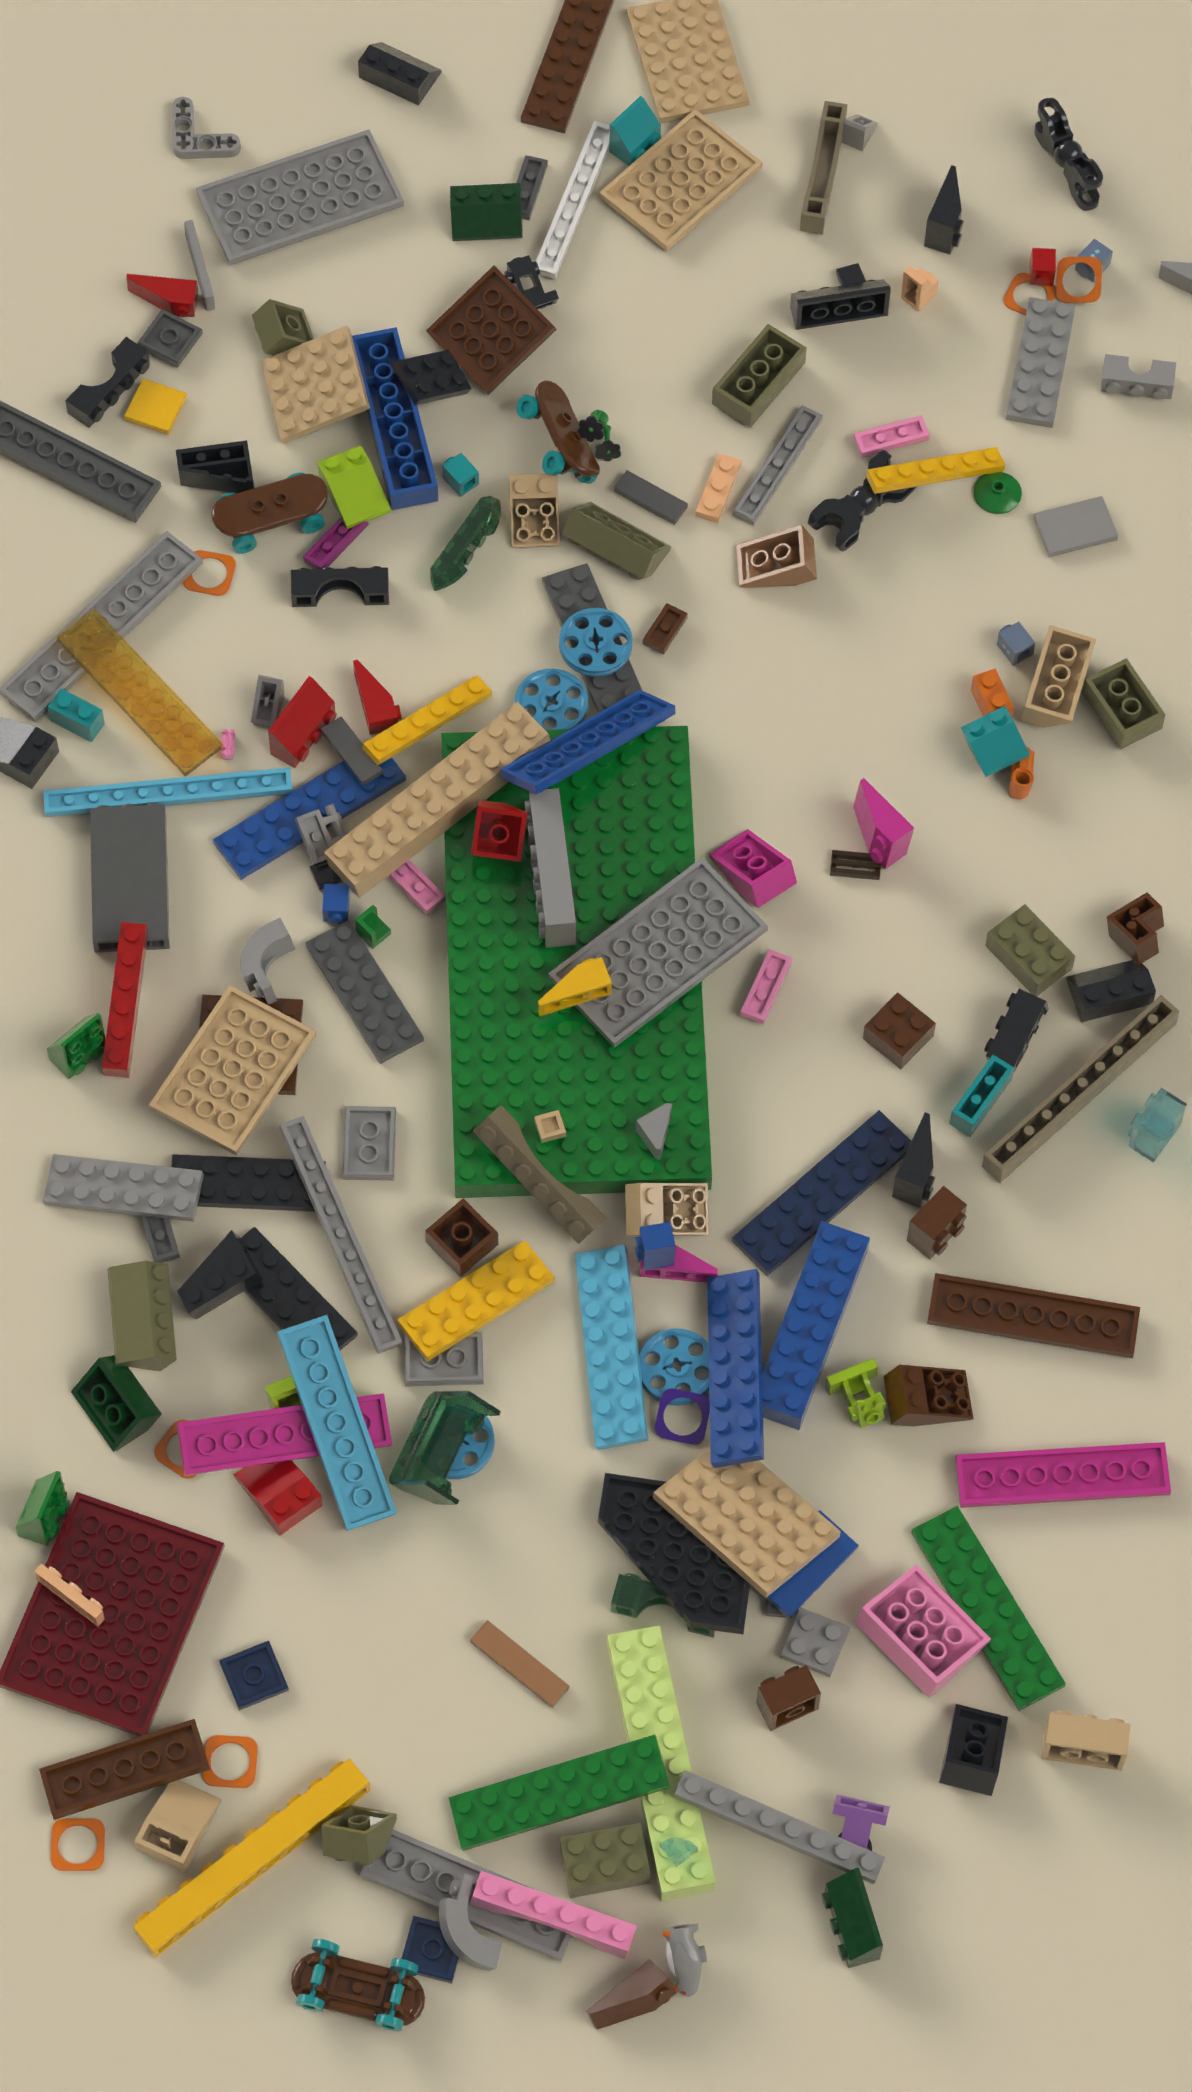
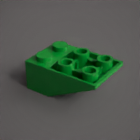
[47,1013,106,1079]
[15,1471,69,1546]

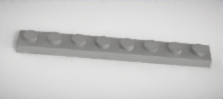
[673,1770,885,1884]

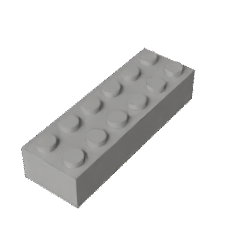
[525,788,576,948]

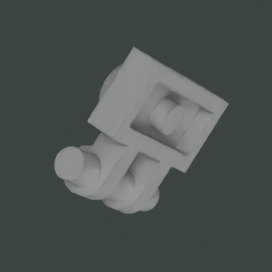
[295,804,348,865]

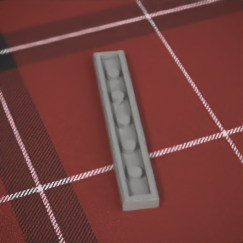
[733,405,823,526]

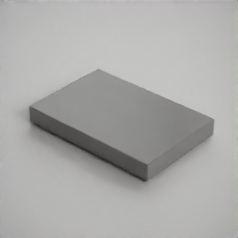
[1034,496,1118,557]
[342,1106,396,1181]
[404,1333,484,1386]

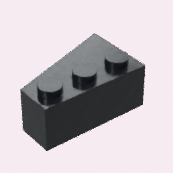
[176,440,254,493]
[984,988,1049,1073]
[177,1230,263,1319]

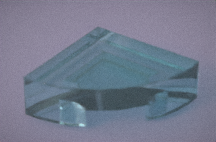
[660,1838,698,1867]

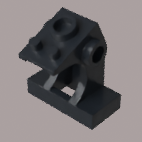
[504,255,559,309]

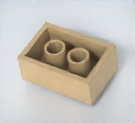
[1041,1710,1131,1771]

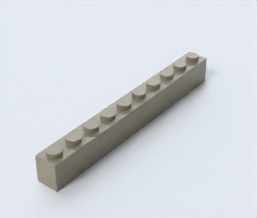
[982,995,1180,1183]

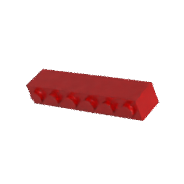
[102,922,148,1078]

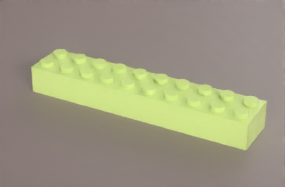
[607,1625,716,1901]

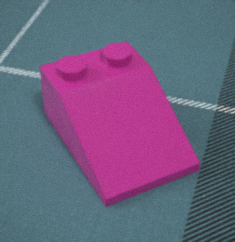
[853,778,914,869]
[709,829,797,908]

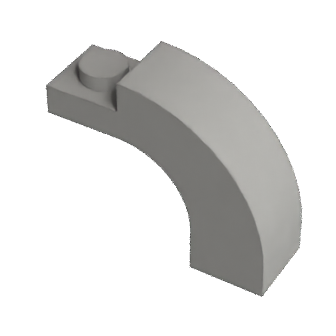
[240,918,295,1005]
[439,1874,503,1971]

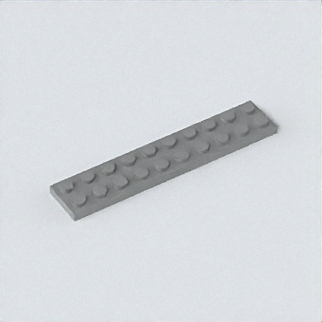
[0,531,203,722]

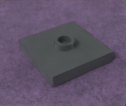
[137,309,203,368]

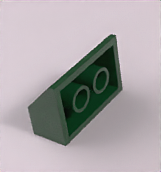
[450,183,523,241]
[71,1355,162,1452]
[822,1867,883,1968]

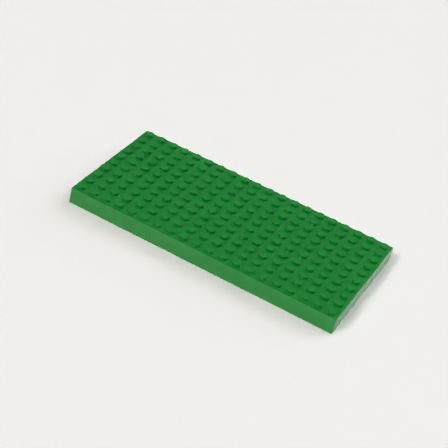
[441,726,712,1198]

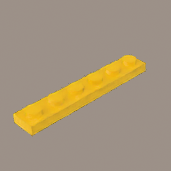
[865,447,1006,494]
[362,675,492,766]

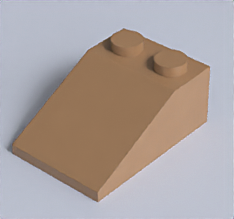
[736,525,817,588]

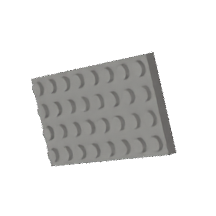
[196,129,404,265]
[548,858,768,1048]

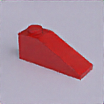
[126,274,198,318]
[353,660,402,735]

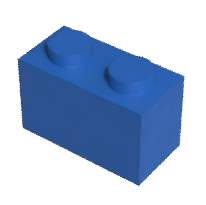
[635,1222,676,1271]

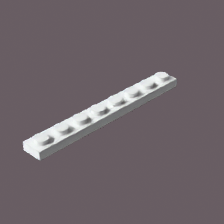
[536,121,610,279]

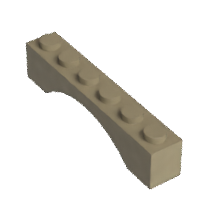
[800,101,848,234]
[473,1105,607,1244]

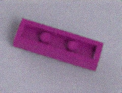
[303,517,369,569]

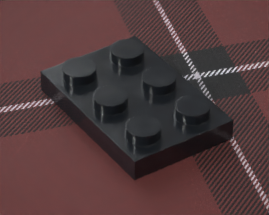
[392,350,472,405]

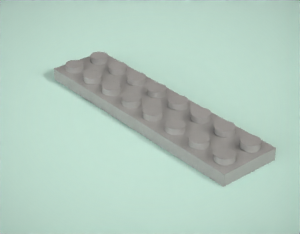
[360,1830,572,1962]

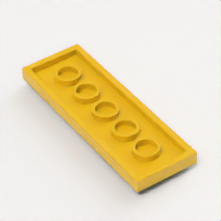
[397,1240,555,1362]

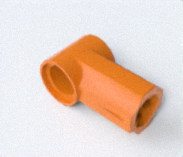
[1008,747,1035,799]

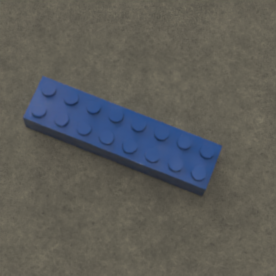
[352,327,438,510]
[762,1221,870,1430]

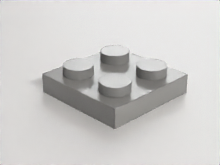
[780,1607,850,1677]

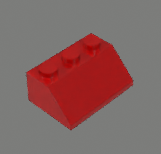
[268,676,337,768]

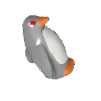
[662,1924,707,1997]

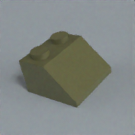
[252,299,314,356]
[321,1805,397,1866]

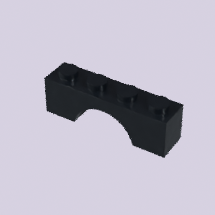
[65,337,150,428]
[291,566,389,607]

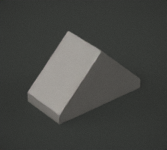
[842,114,878,151]
[251,674,285,727]
[636,1103,672,1160]

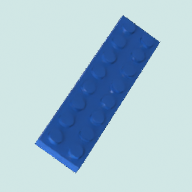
[500,690,676,795]
[213,757,406,880]
[707,1269,764,1468]

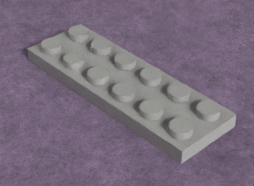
[1006,297,1076,428]
[43,1154,204,1222]

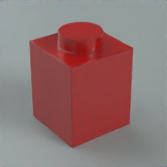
[1029,248,1056,286]

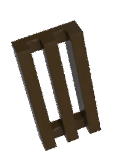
[830,850,881,880]

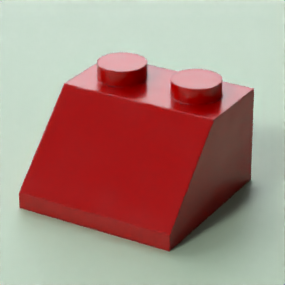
[471,800,528,862]

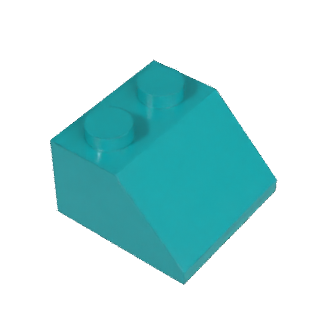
[609,96,661,166]
[961,706,1030,777]

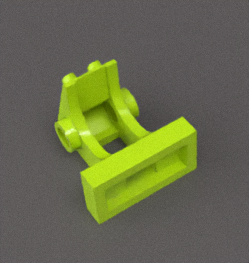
[825,1358,887,1428]

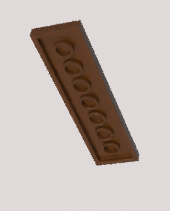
[521,0,614,134]
[927,1273,1140,1358]

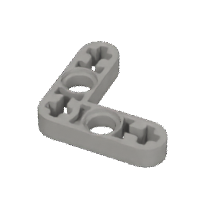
[172,97,241,159]

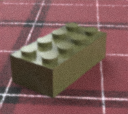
[712,324,807,428]

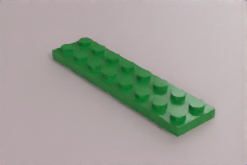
[911,1506,1066,1711]
[448,1734,670,1851]

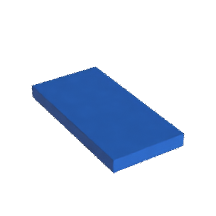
[758,1510,859,1619]

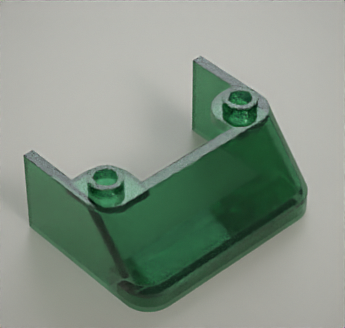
[389,1391,501,1505]

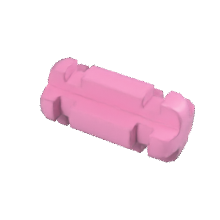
[221,729,235,759]

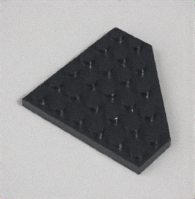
[598,1473,750,1635]

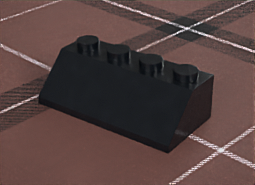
[790,279,891,330]

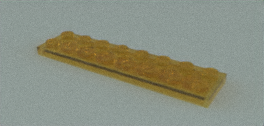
[57,608,223,777]

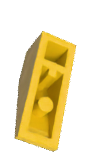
[538,957,612,1016]

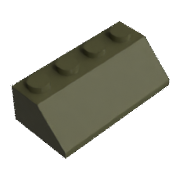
[561,502,671,580]
[107,1261,177,1371]

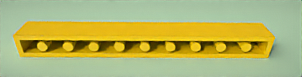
[133,1758,371,1958]

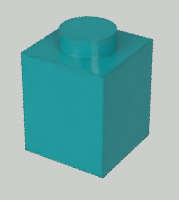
[442,453,479,497]

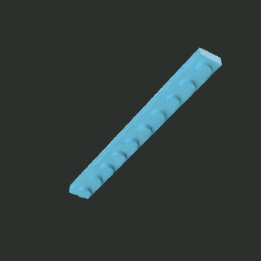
[43,767,292,817]

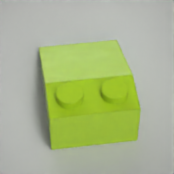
[317,445,391,529]

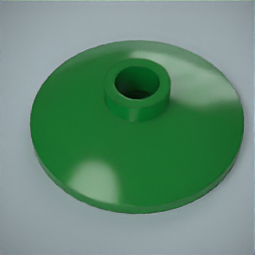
[974,472,1022,514]

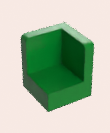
[355,905,391,949]

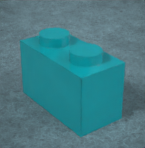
[48,688,105,742]

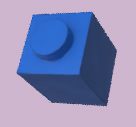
[322,884,350,924]

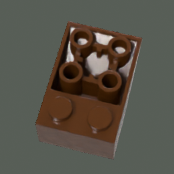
[883,1365,974,1427]

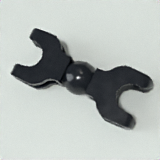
[1034,98,1103,211]
[808,450,917,552]

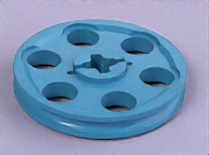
[559,608,632,677]
[515,669,588,730]
[639,1329,709,1406]
[415,1401,495,1479]

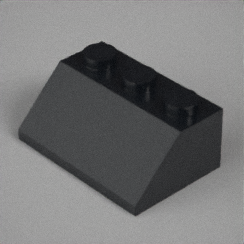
[358,42,442,106]
[1066,960,1156,1023]

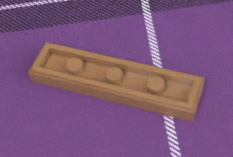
[470,1620,569,1708]

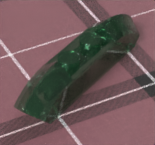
[430,496,501,591]

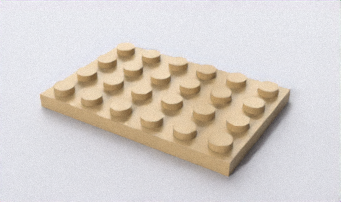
[626,0,749,124]
[599,109,763,251]
[149,985,316,1156]
[653,1448,841,1598]

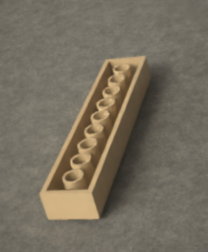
[324,702,550,898]

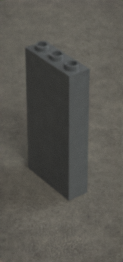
[90,803,170,953]

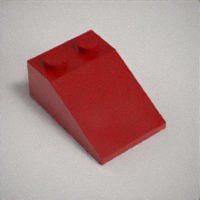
[233,1461,323,1536]

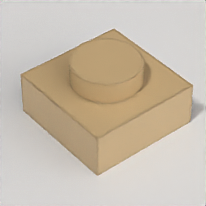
[534,1110,566,1143]

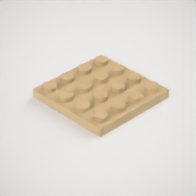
[261,325,370,444]

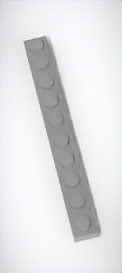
[279,1116,403,1354]

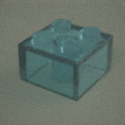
[1128,1088,1187,1162]

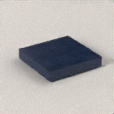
[219,1641,289,1711]
[401,1916,459,1984]

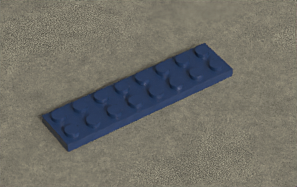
[732,1110,911,1276]

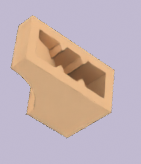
[901,266,938,311]

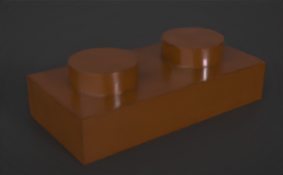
[643,603,688,655]

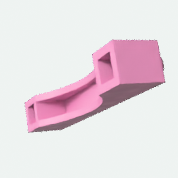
[469,1871,637,1958]

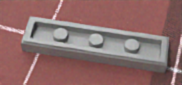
[184,220,215,311]

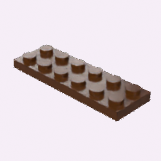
[39,1719,210,1820]

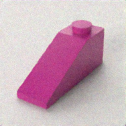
[639,1245,718,1283]

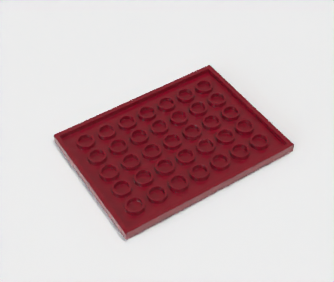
[0,1492,225,1736]

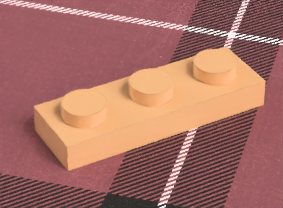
[696,453,741,523]
[34,1564,105,1627]

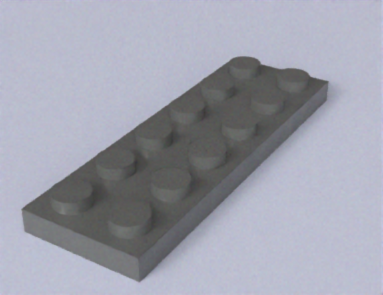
[305,920,424,1064]

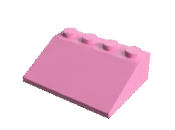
[855,1564,991,1698]

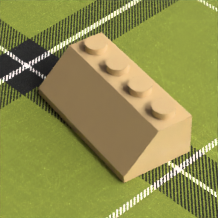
[1020,625,1096,728]

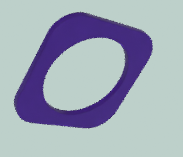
[655,1388,710,1445]

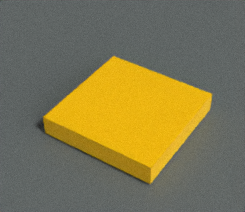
[124,378,187,435]

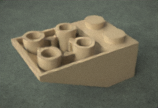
[509,473,560,547]
[625,1183,709,1236]
[134,1780,222,1872]

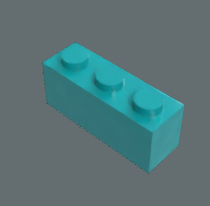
[949,1055,1014,1137]

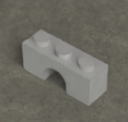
[1100,354,1176,399]

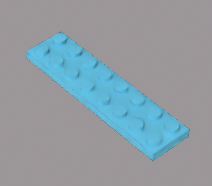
[575,1244,649,1450]
[277,1315,397,1532]

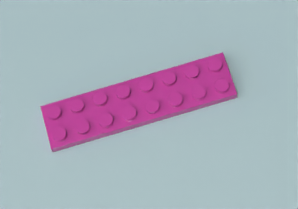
[177,1393,392,1476]
[955,1442,1171,1508]

